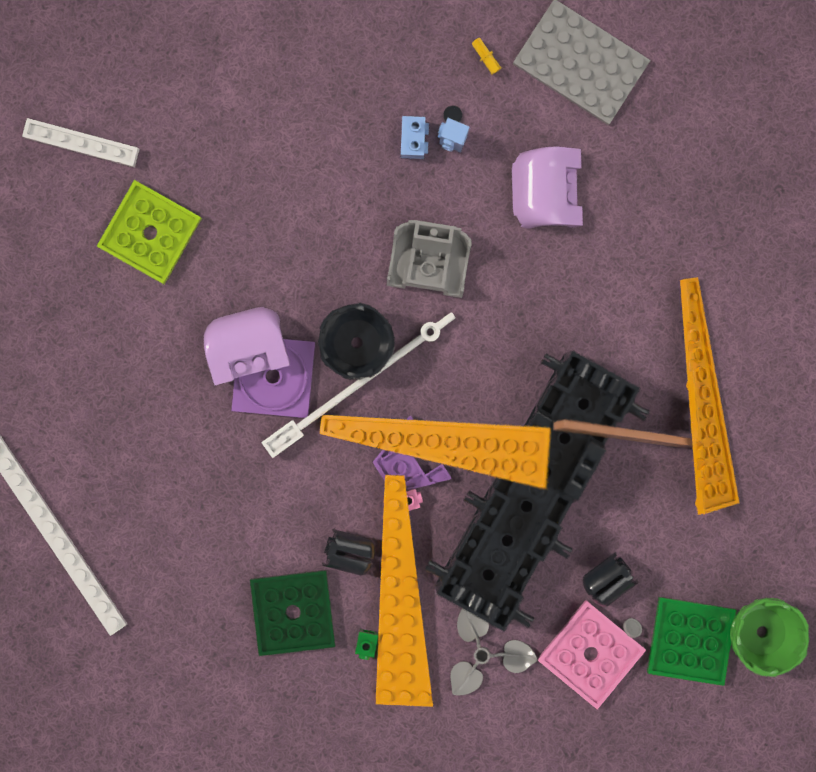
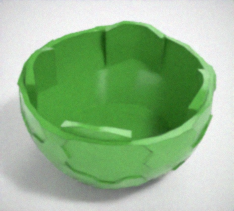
[730,598,809,677]

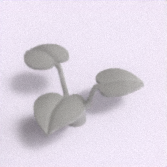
[450,609,537,695]

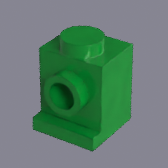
[355,629,379,660]

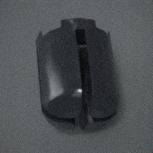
[322,529,375,576]
[583,552,639,607]

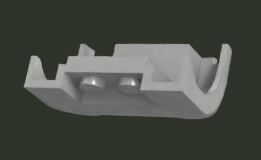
[386,220,472,298]

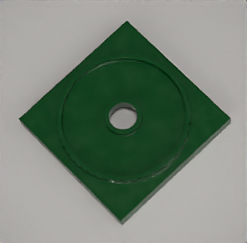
[250,570,336,656]

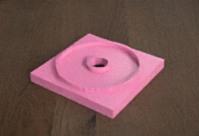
[537,600,646,709]

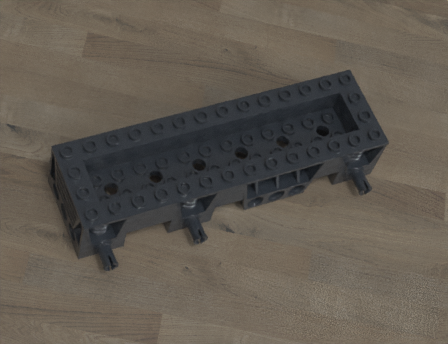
[425,350,650,632]

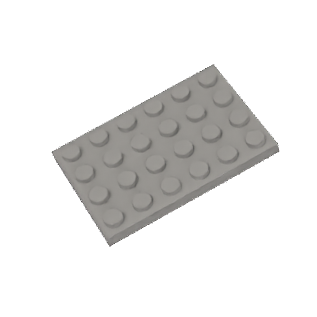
[513,0,650,125]

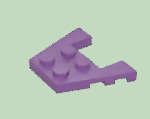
[373,416,451,491]

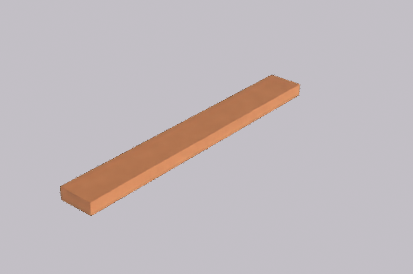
[554,420,693,449]

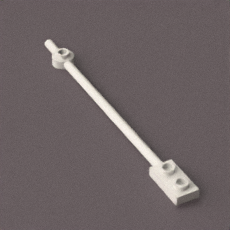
[261,312,455,458]

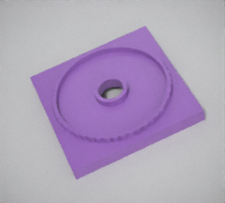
[231,339,315,418]

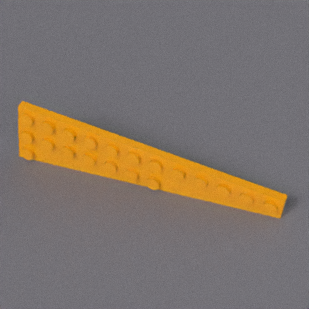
[680,277,740,515]
[320,415,551,489]
[376,474,433,707]

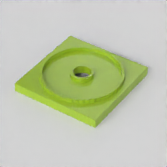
[97,180,202,285]

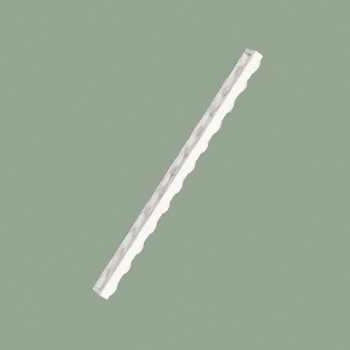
[0,435,127,636]

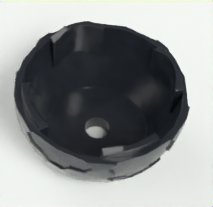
[318,302,395,380]

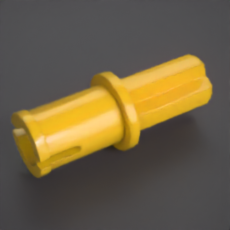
[472,38,502,75]

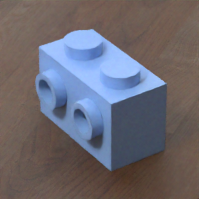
[401,116,429,159]
[438,118,469,152]

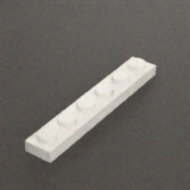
[22,118,139,168]

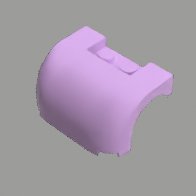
[512,147,583,228]
[204,307,290,385]

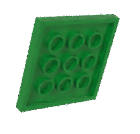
[647,597,736,686]

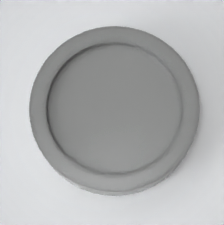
[623,618,642,638]

